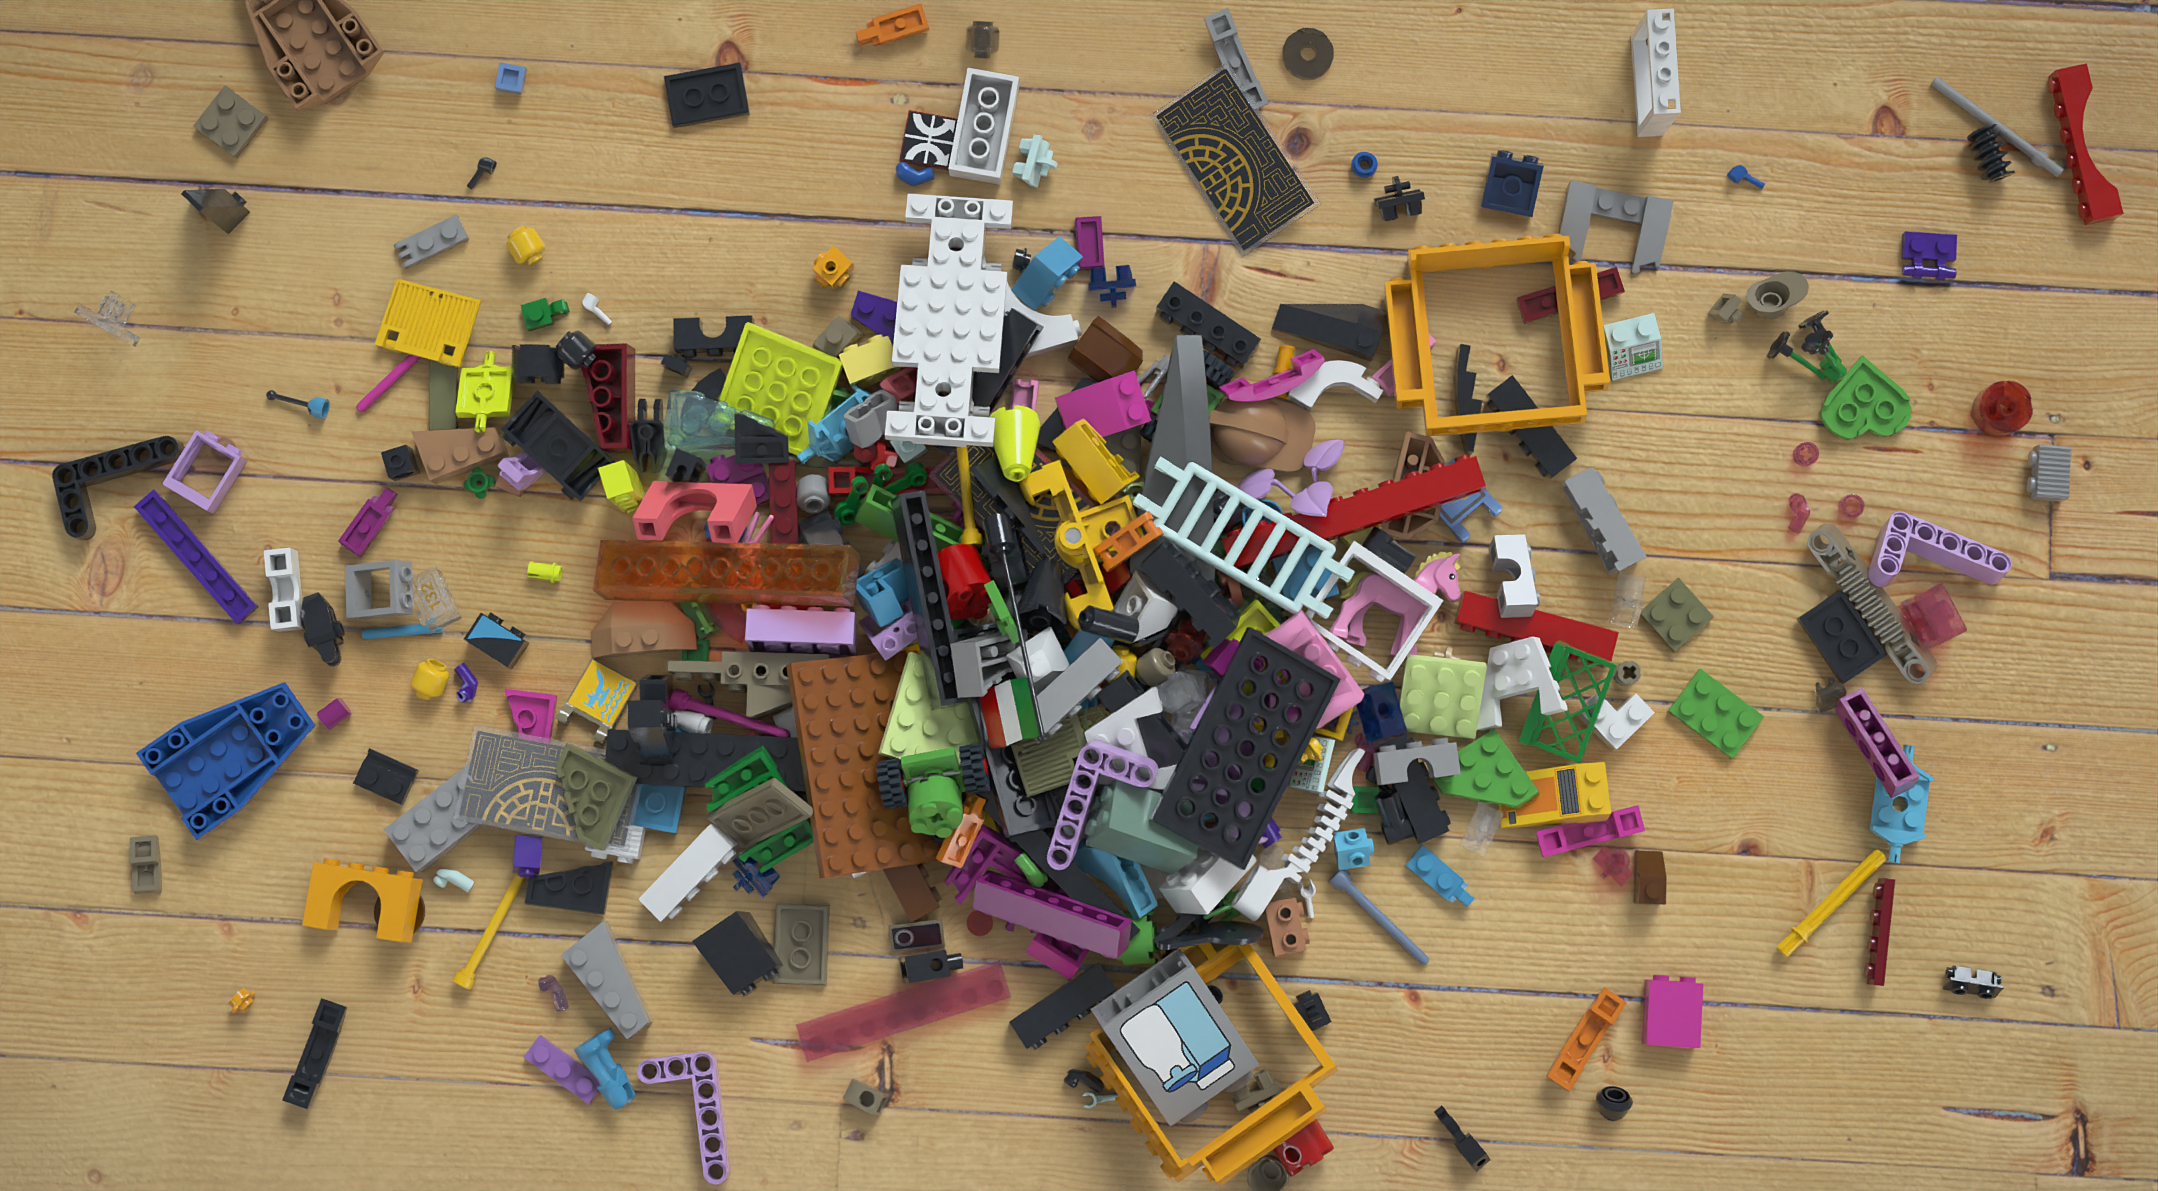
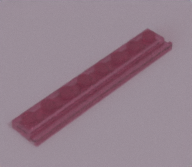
[796,960,1011,1062]

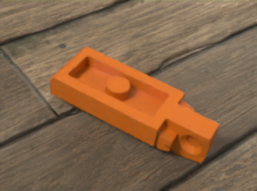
[856,4,930,46]
[936,793,986,868]

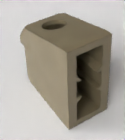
[813,316,864,359]

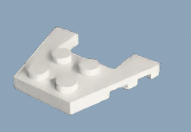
[1477,636,1567,731]
[1084,687,1176,789]

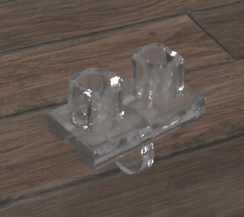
[1460,802,1504,857]

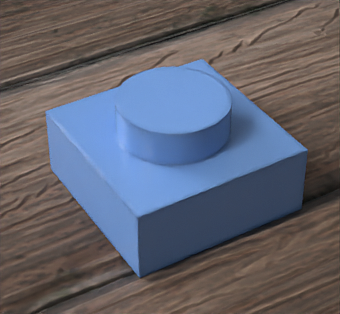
[495,62,527,94]

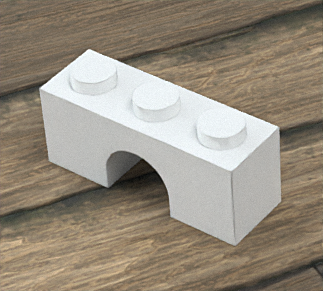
[264,548,305,632]

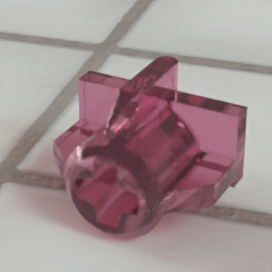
[1592,846,1634,887]

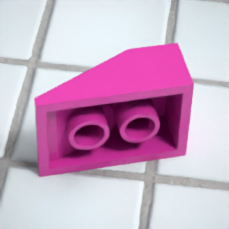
[1055,370,1151,437]
[1026,891,1089,981]

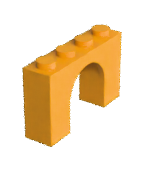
[302,858,423,943]

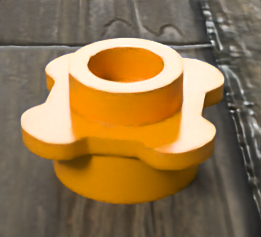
[229,988,255,1013]

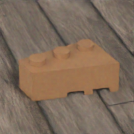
[411,427,509,484]

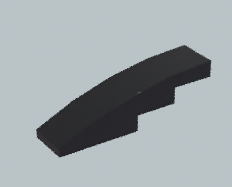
[1454,344,1483,455]

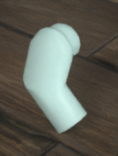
[433,869,474,892]

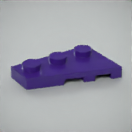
[851,290,897,345]

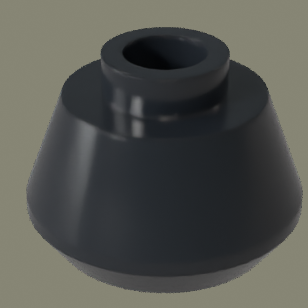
[1596,1086,1633,1121]

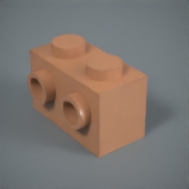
[1264,897,1310,956]

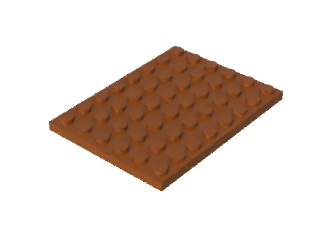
[786,650,943,879]

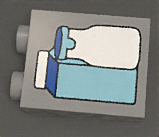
[1091,948,1260,1127]

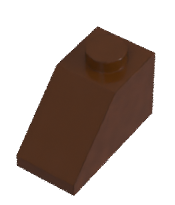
[1634,850,1667,905]

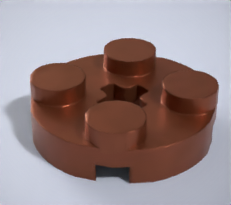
[1215,557,1243,608]

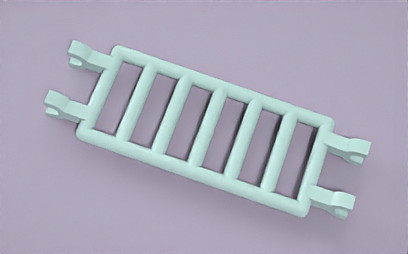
[1133,456,1355,619]

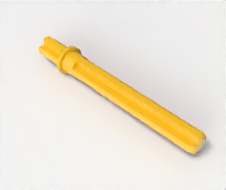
[1776,849,1886,958]

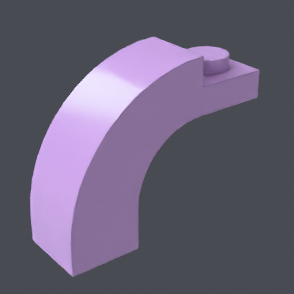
[498,451,547,491]

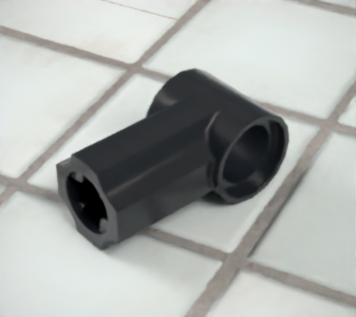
[1361,526,1416,574]
[1374,789,1414,845]

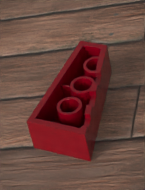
[581,343,635,453]

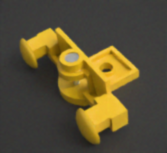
[1018,460,1144,630]

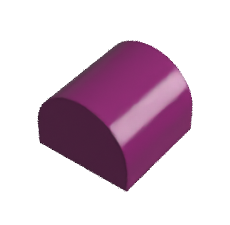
[317,698,352,730]

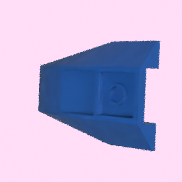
[136,682,316,840]

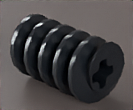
[1967,124,2015,183]

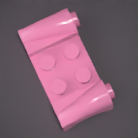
[1257,609,1364,729]

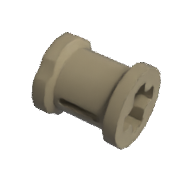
[1614,661,1641,686]

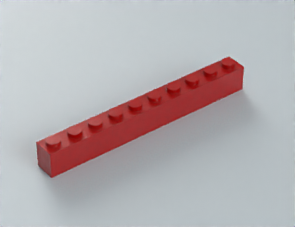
[1222,454,1486,570]

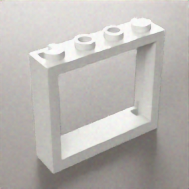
[1631,8,1681,137]
[1305,541,1443,683]

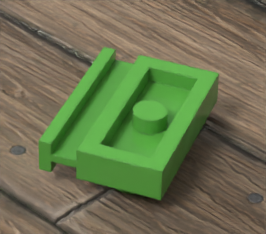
[984,580,1019,644]

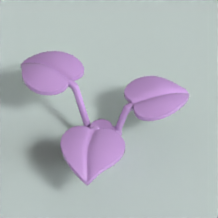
[1237,439,1345,517]

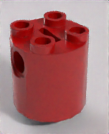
[937,544,992,620]
[1273,1119,1334,1177]

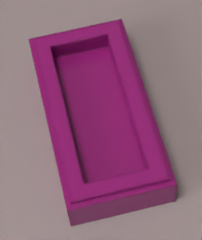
[1075,216,1105,271]

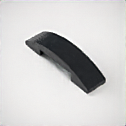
[282,998,347,1109]

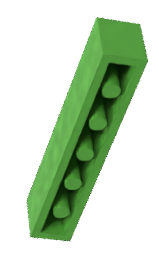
[854,484,991,572]

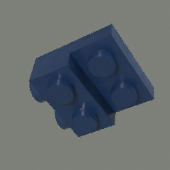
[1481,150,1544,217]

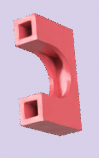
[632,481,757,543]

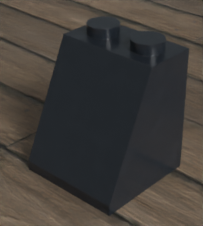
[692,911,783,997]

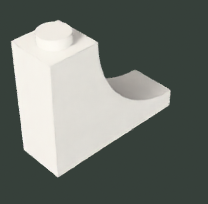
[1004,282,1082,358]

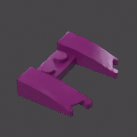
[944,824,1064,933]

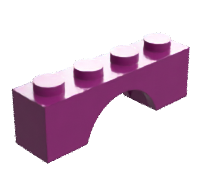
[1202,638,1299,732]

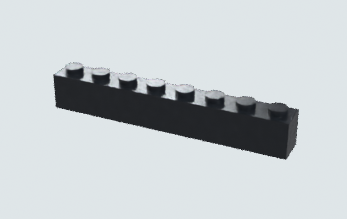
[890,491,967,710]

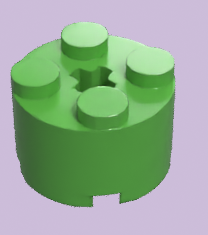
[907,776,963,838]
[1117,910,1158,966]

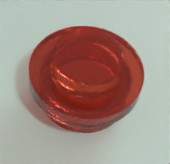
[967,910,993,936]

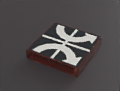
[899,110,958,171]

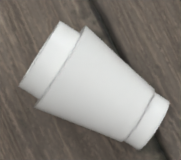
[674,710,713,734]

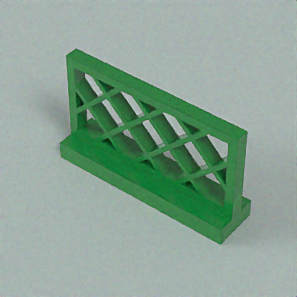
[1518,640,1618,764]

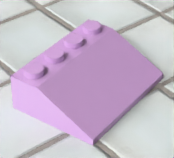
[745,605,858,658]

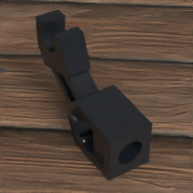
[1434,1105,1491,1172]

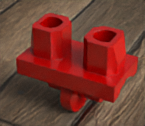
[853,438,898,470]

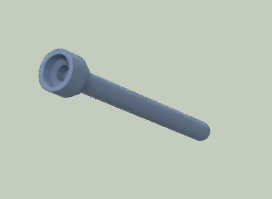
[1328,869,1429,965]

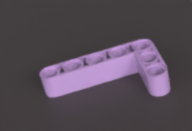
[1868,511,2012,587]
[1047,740,1159,870]
[637,1051,730,1184]

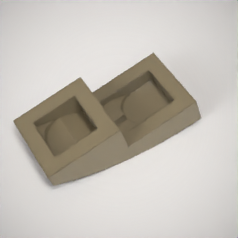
[129,835,162,894]

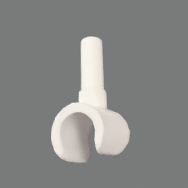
[582,293,612,326]
[1297,879,1316,918]

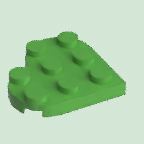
[1819,355,1912,440]

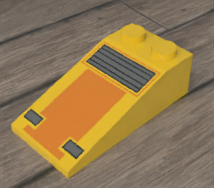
[1498,762,1611,829]

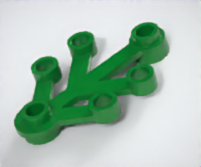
[834,462,927,526]

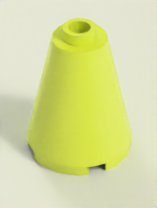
[990,405,1040,482]

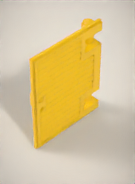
[374,279,482,368]

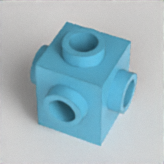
[1333,828,1374,870]

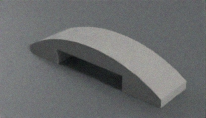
[1204,8,1269,110]

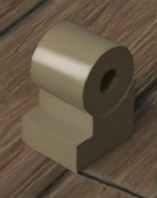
[843,1079,890,1116]

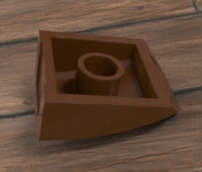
[1068,316,1143,383]

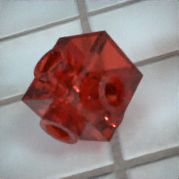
[1165,616,1206,665]

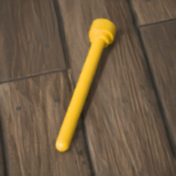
[956,445,982,548]
[452,873,525,990]

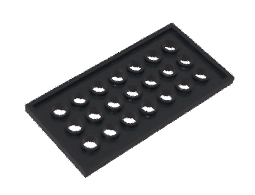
[1149,627,1341,870]

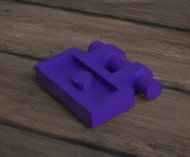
[1902,231,1957,281]

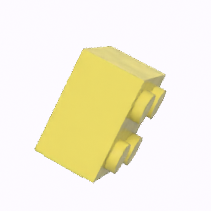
[839,335,901,392]

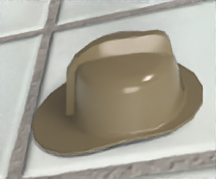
[1746,271,1809,319]

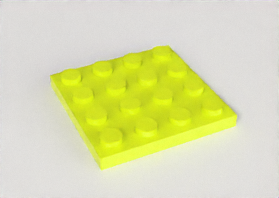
[712,322,843,455]

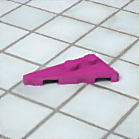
[505,689,557,745]

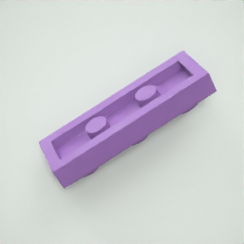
[524,1035,600,1104]

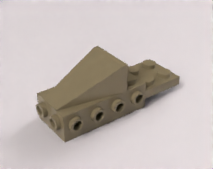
[668,651,832,720]

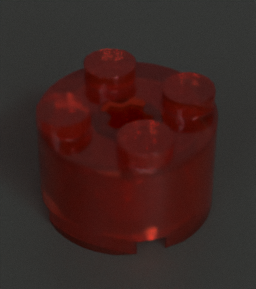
[1971,381,2033,438]

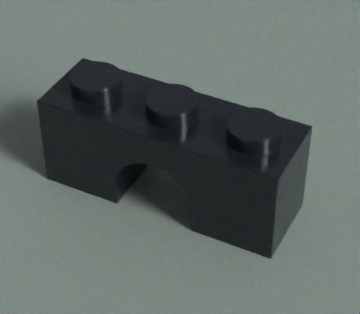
[673,315,755,358]

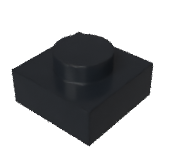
[661,353,692,378]

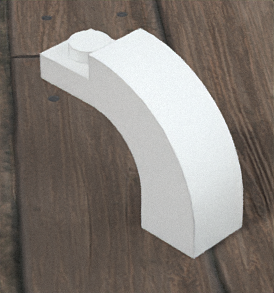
[1287,360,1383,411]

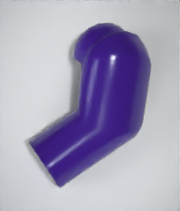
[454,663,478,703]

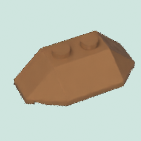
[1381,431,1447,540]
[591,598,697,658]

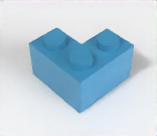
[1011,236,1083,311]
[851,557,910,627]

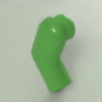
[1014,853,1048,887]

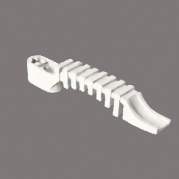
[1231,748,1365,922]

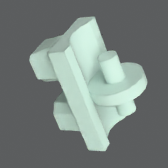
[1012,134,1058,188]

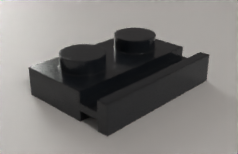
[353,748,419,805]

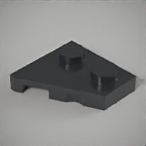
[734,412,789,464]

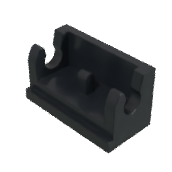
[665,448,707,483]

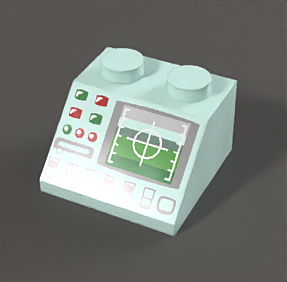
[1603,313,1663,381]
[1288,736,1335,794]

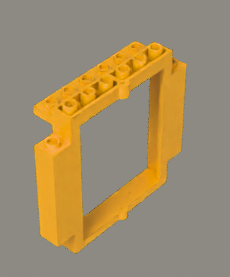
[1384,234,1610,437]
[1085,942,1338,1186]

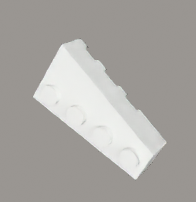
[639,823,741,922]

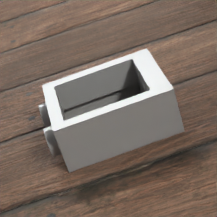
[345,560,414,620]

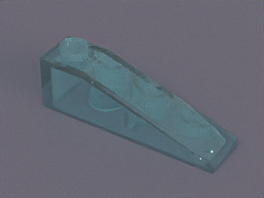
[663,390,775,452]

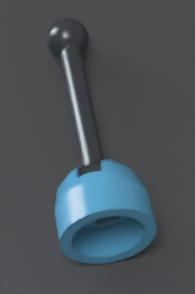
[266,390,330,419]

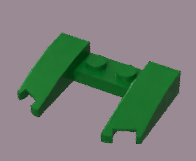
[705,745,814,873]

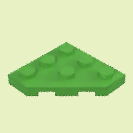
[1428,729,1539,809]

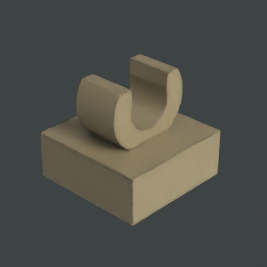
[1707,294,1744,324]

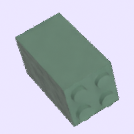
[1085,779,1198,874]

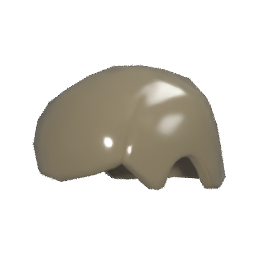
[1247,1155,1289,1191]

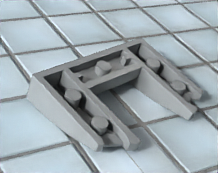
[1559,180,1674,274]

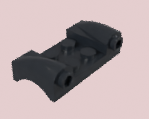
[501,390,616,502]

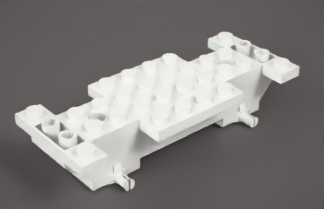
[885,194,1013,447]

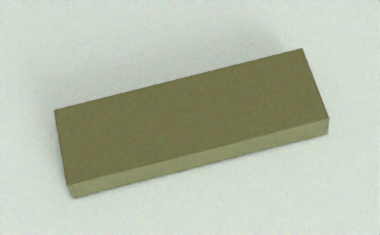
[430,352,458,431]

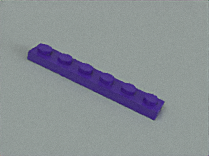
[134,489,259,624]

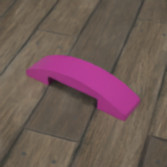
[1219,349,1325,401]
[1536,805,1645,857]

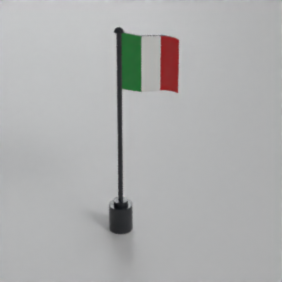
[980,513,1048,748]

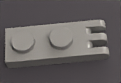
[394,215,469,269]

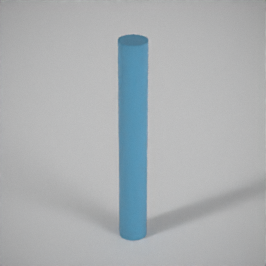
[362,622,443,640]

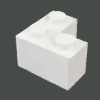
[1576,693,1655,751]

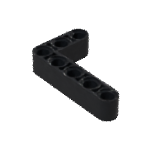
[52,436,185,540]

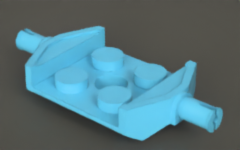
[796,385,884,464]
[1870,745,1933,863]

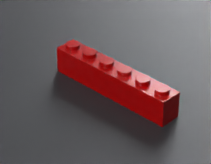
[1454,591,1619,667]

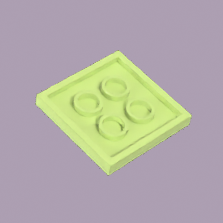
[1396,654,1487,739]

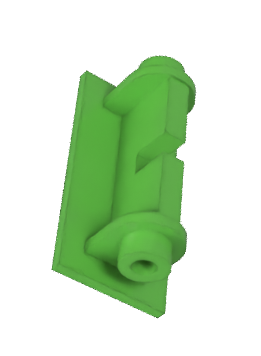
[675,581,723,640]

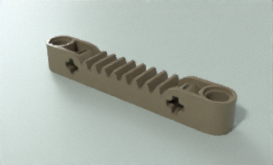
[1808,524,1937,684]

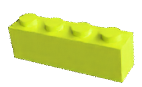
[598,460,645,514]

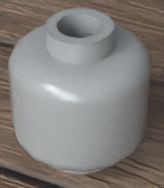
[796,474,831,514]

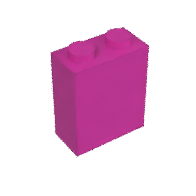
[1642,975,1703,1048]

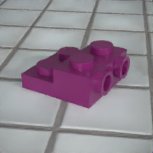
[706,450,770,505]

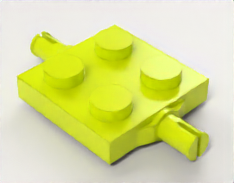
[455,351,515,433]

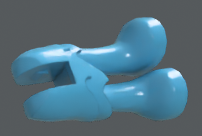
[574,1028,636,1110]

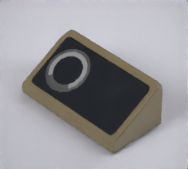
[889,919,945,952]

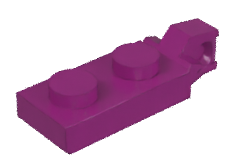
[338,487,398,557]

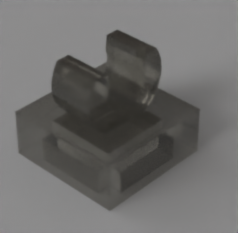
[1815,678,1846,713]

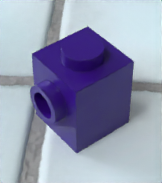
[512,835,543,878]

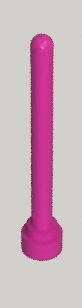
[356,354,421,412]
[670,688,790,737]

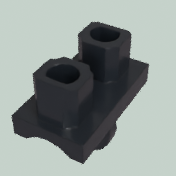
[1374,176,1425,221]

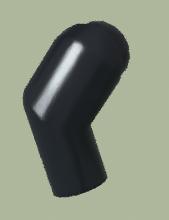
[1064,1069,1105,1093]

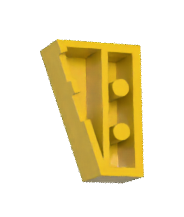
[1052,418,1140,505]

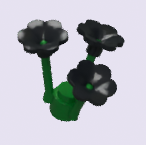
[1767,310,1847,383]

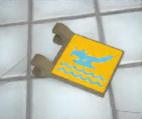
[556,658,639,746]

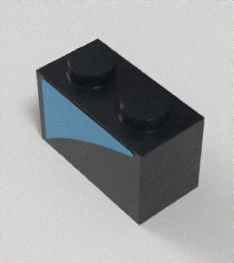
[464,612,529,669]

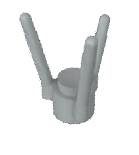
[1138,355,1170,399]

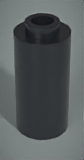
[1078,605,1139,644]

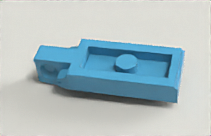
[1405,845,1475,907]

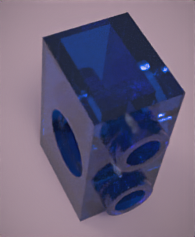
[1356,681,1407,744]

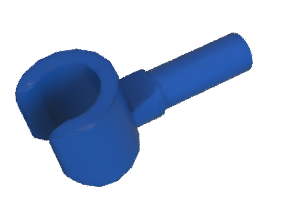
[1727,165,1765,189]

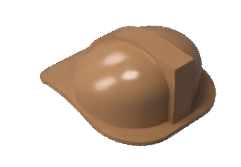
[1209,395,1316,472]

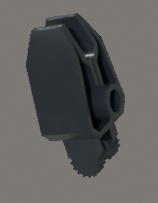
[629,398,672,473]
[301,592,345,667]

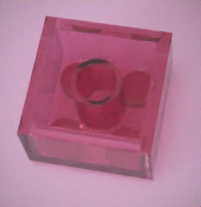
[1901,583,1968,648]

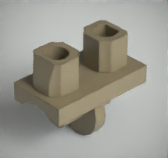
[1232,1069,1282,1113]

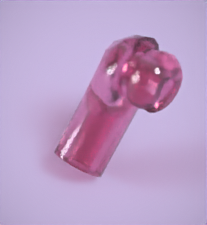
[1788,493,1810,534]
[1354,733,1377,773]

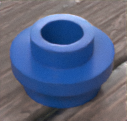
[1351,152,1378,178]

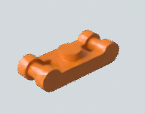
[1093,511,1164,572]

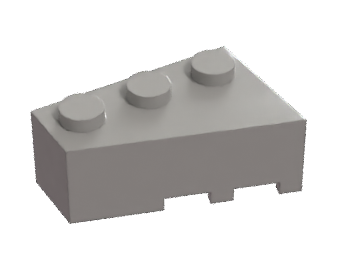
[950,629,1028,698]

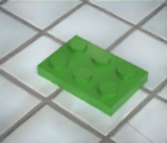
[1667,669,1764,759]

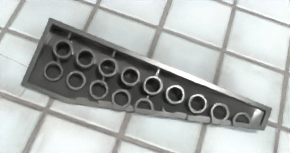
[1128,335,1215,582]

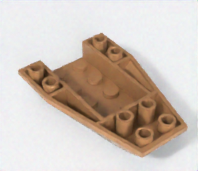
[244,0,385,111]

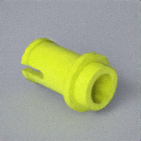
[527,561,563,583]

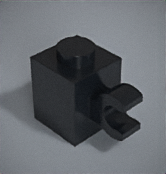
[1292,990,1332,1031]

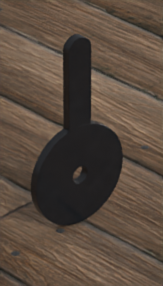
[1157,921,1263,950]

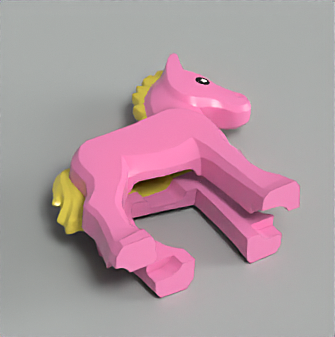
[1329,551,1461,660]

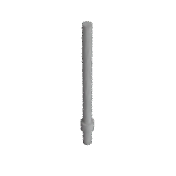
[1931,77,2064,177]

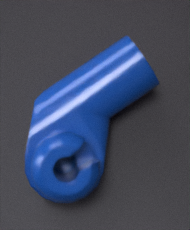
[896,162,935,186]

